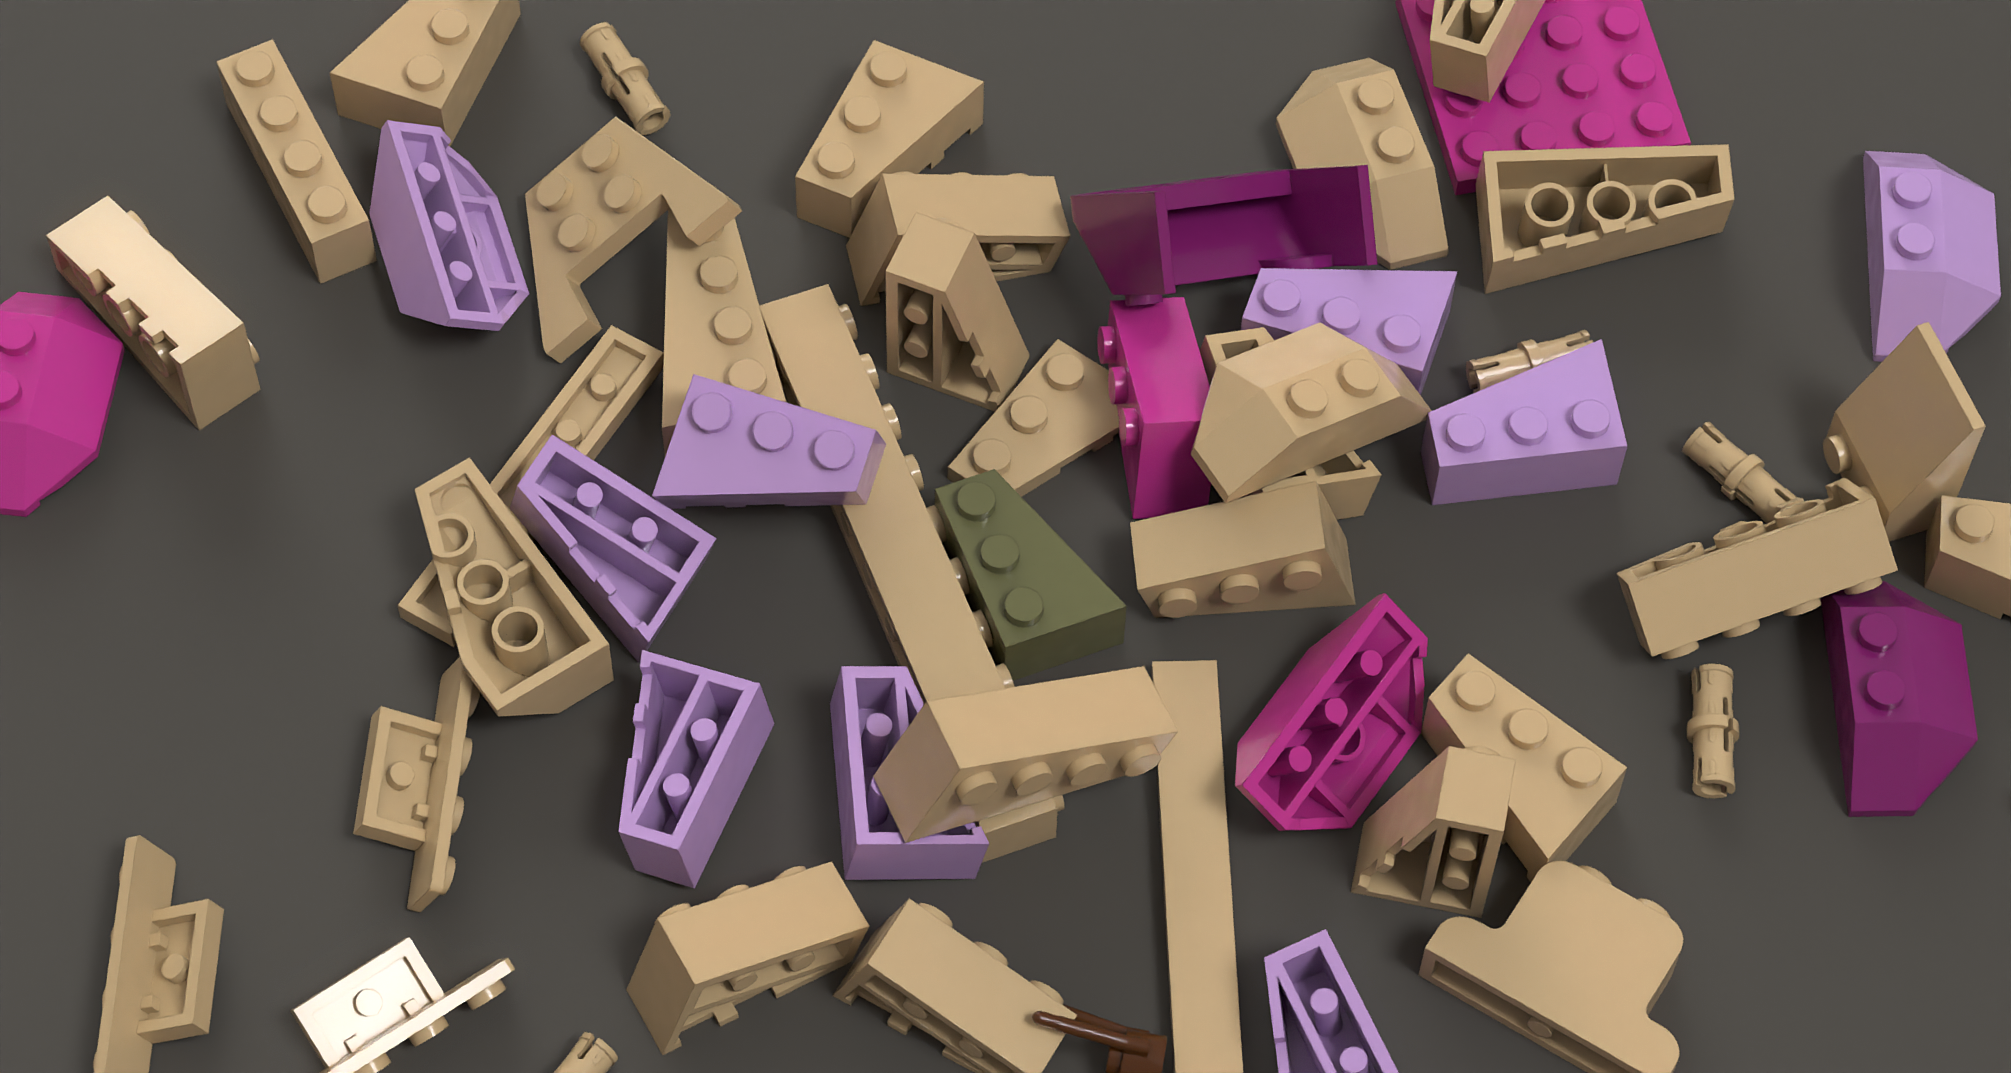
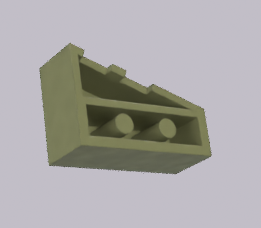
[935,469,1127,681]

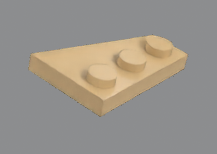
[948,339,1119,497]

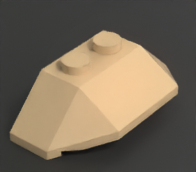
[1276,58,1448,270]
[1191,323,1432,503]

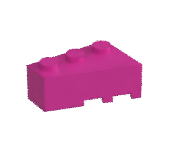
[1097,297,1211,519]

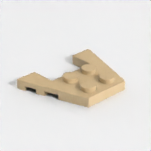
[525,116,742,363]

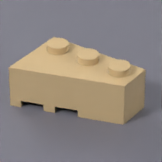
[1351,746,1516,918]

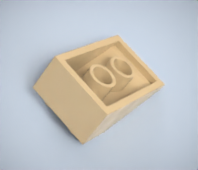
[1823,322,1986,542]

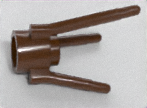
[1032,1004,1167,1073]

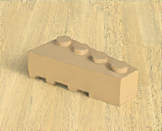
[873,666,1178,843]

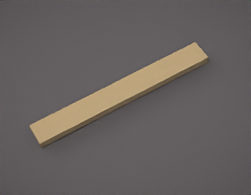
[1151,660,1243,1073]

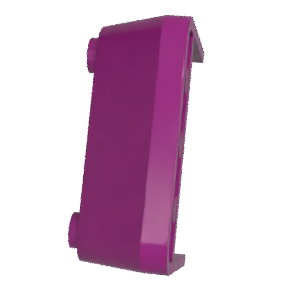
[1070,165,1378,306]

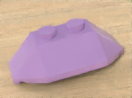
[369,120,529,331]
[1863,151,2001,362]

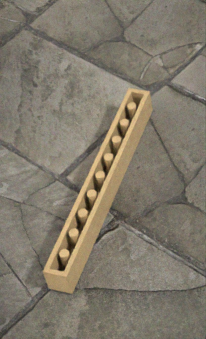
[760,284,1064,863]

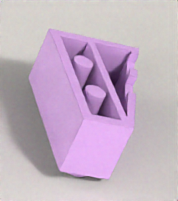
[1241,268,1458,395]
[1421,339,1627,505]
[652,374,886,509]
[510,434,717,663]
[1264,929,1399,1073]

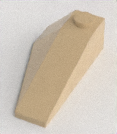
[415,457,614,717]

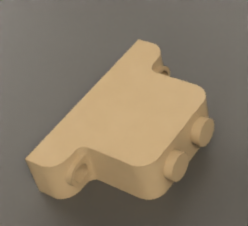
[1419,860,1683,1073]

